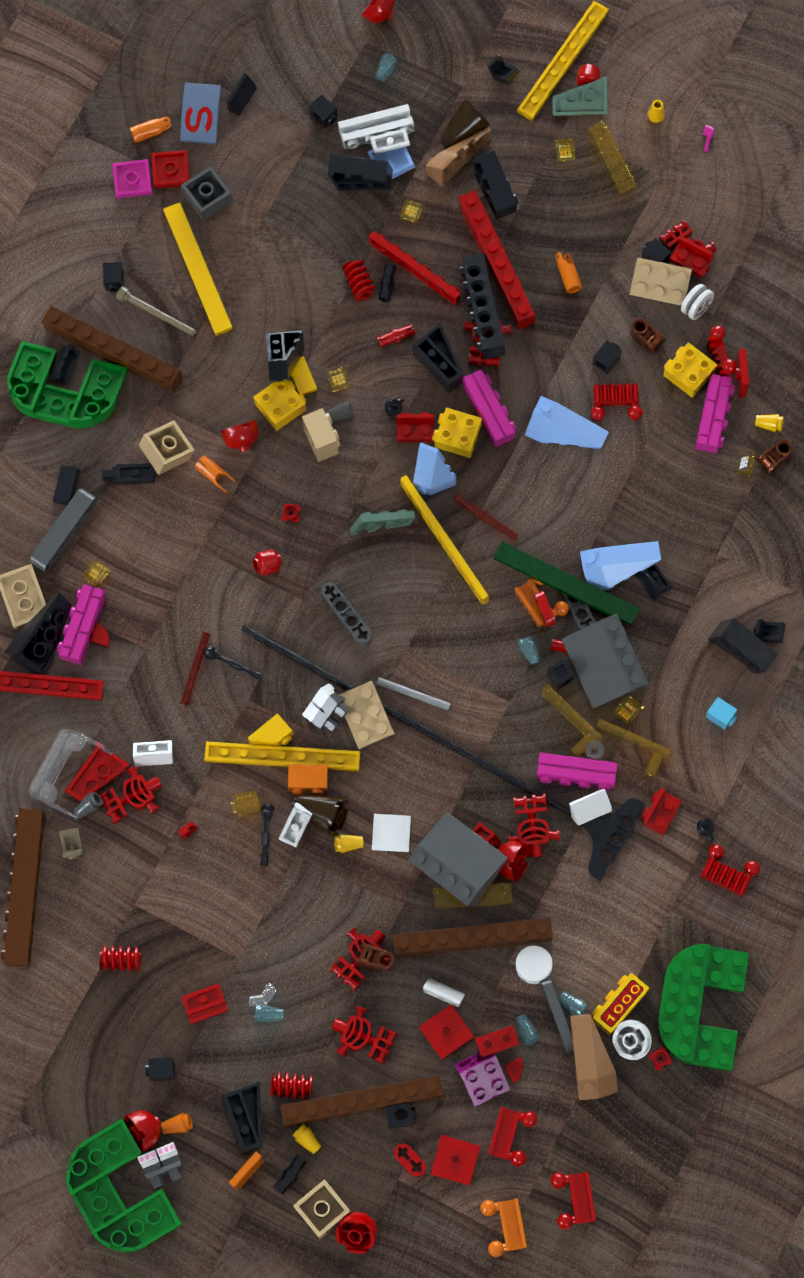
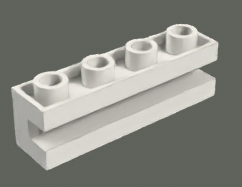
[338,104,414,149]

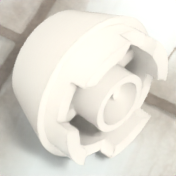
[613,1020,652,1060]

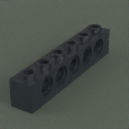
[460,254,506,360]

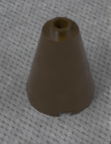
[440,100,490,149]
[292,794,349,836]

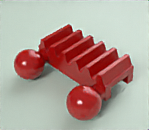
[706,326,737,378]
[590,383,643,421]
[700,844,760,897]
[488,1106,537,1167]
[550,1172,596,1230]

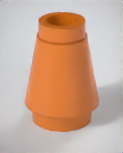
[161,1113,193,1134]

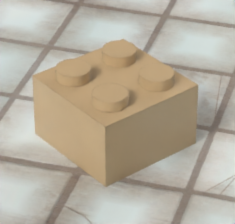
[302,408,340,462]
[139,420,195,475]
[293,1179,351,1239]

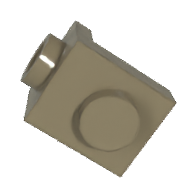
[59,828,83,860]

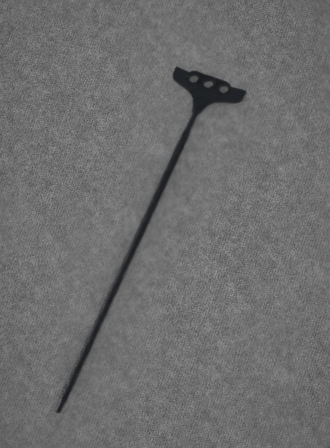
[241,625,646,882]

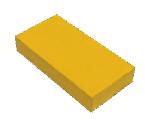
[291,356,317,396]

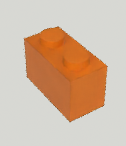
[288,765,329,795]

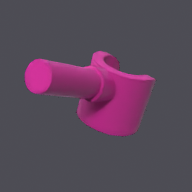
[702,125,714,152]

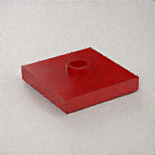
[151,150,190,189]
[734,349,750,398]
[419,1004,474,1060]
[430,1135,480,1186]

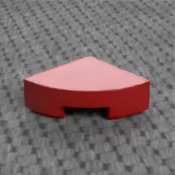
[90,623,110,648]
[177,822,198,840]
[503,1056,523,1084]

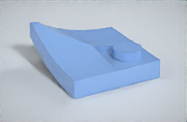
[368,147,415,179]

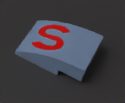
[180,83,222,144]

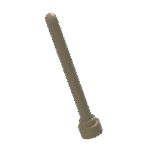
[116,286,196,336]

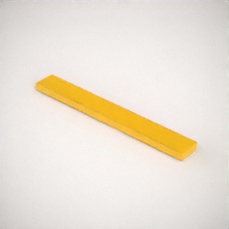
[517,1,609,121]
[163,202,233,336]
[400,475,489,605]
[204,741,360,772]

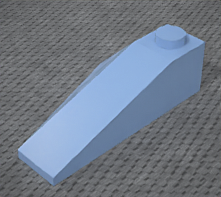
[525,396,609,449]
[413,443,457,495]
[580,541,662,591]

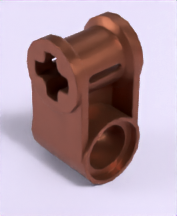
[630,318,665,354]
[757,439,793,474]
[356,943,396,972]

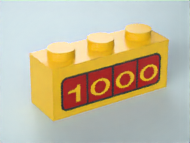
[592,973,649,1036]

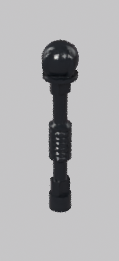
[204,646,262,680]
[260,803,275,866]

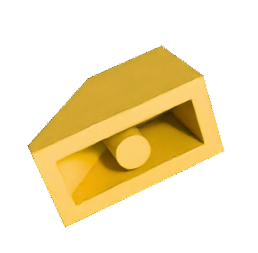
[248,713,293,746]

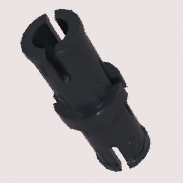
[378,264,396,302]
[273,1154,307,1195]

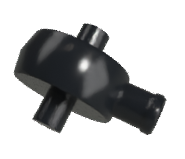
[385,397,404,416]
[697,818,715,842]

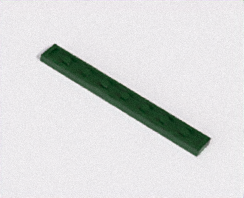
[493,541,640,626]

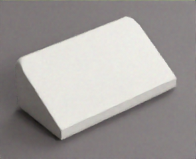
[370,128,410,154]
[133,740,173,767]
[569,788,612,825]
[279,803,312,847]
[423,978,465,1007]

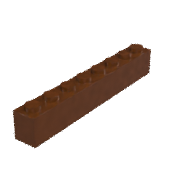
[42,306,182,393]
[1,808,45,968]
[393,917,553,958]
[280,1075,443,1128]

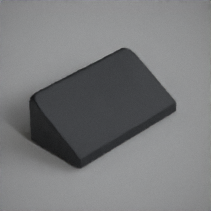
[227,73,257,115]
[53,466,79,505]
[635,564,672,599]

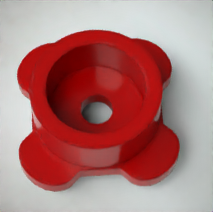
[281,504,301,523]
[649,1047,672,1071]

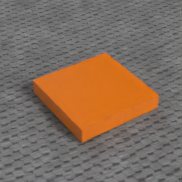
[229,1152,264,1191]

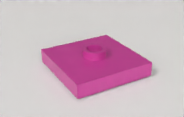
[112,159,153,199]

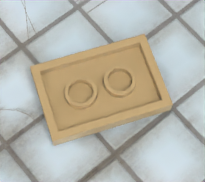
[629,258,692,306]
[0,564,46,630]
[339,681,395,750]

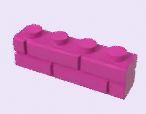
[462,370,517,447]
[695,374,735,453]
[57,584,107,665]
[536,752,617,791]

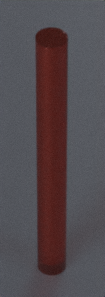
[453,493,519,541]
[180,632,210,706]

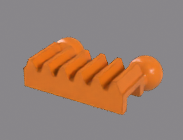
[514,579,569,628]
[480,1198,527,1257]

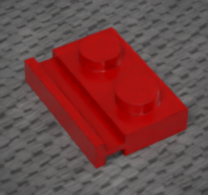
[181,983,228,1025]

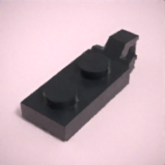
[102,463,155,485]

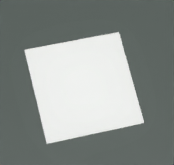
[372,814,411,852]

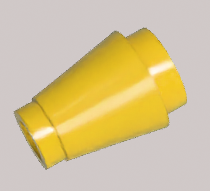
[647,100,665,123]
[755,414,784,433]
[334,834,363,853]
[293,1124,321,1154]

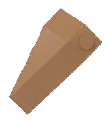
[426,127,491,187]
[570,1014,618,1100]

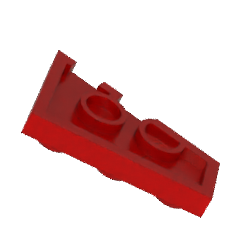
[65,744,131,802]

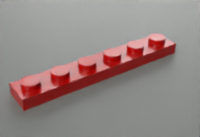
[369,231,460,305]
[0,671,104,701]

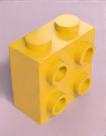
[663,342,718,398]
[253,379,307,431]
[432,408,482,458]

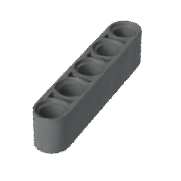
[29,488,98,572]

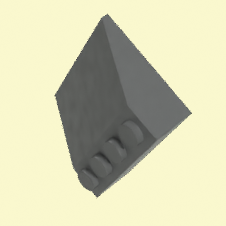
[561,614,648,710]
[408,812,508,906]

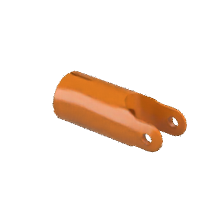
[130,117,171,143]
[555,252,582,294]
[195,455,236,493]

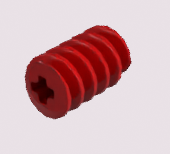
[342,260,375,301]
[99,945,142,972]
[270,1071,313,1100]

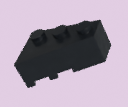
[474,150,519,220]
[328,154,393,191]
[412,323,463,393]
[266,330,305,382]
[708,618,778,674]
[220,1082,262,1156]

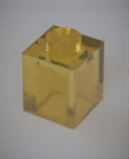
[231,790,261,818]

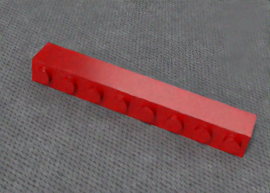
[459,190,535,330]

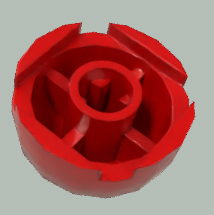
[362,0,395,24]
[220,420,259,452]
[498,841,530,881]
[123,1110,161,1152]
[336,1211,378,1254]

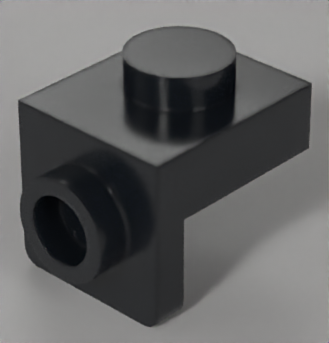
[488,55,519,85]
[754,618,786,643]

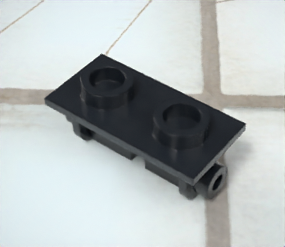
[49,344,80,384]

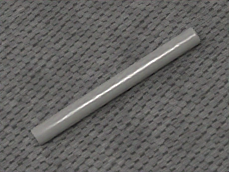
[377,677,451,711]

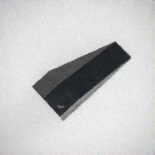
[5,592,72,675]

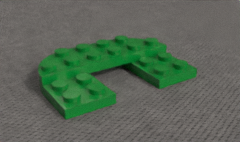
[7,341,128,429]
[658,944,749,1072]
[66,1119,183,1253]

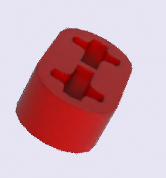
[533,591,556,627]
[394,1143,426,1177]

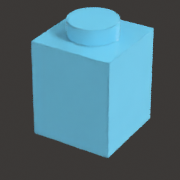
[706,697,737,730]

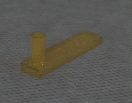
[587,120,637,194]
[542,684,603,757]
[596,718,671,778]
[433,883,513,909]

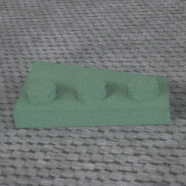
[552,77,607,116]
[350,509,415,536]

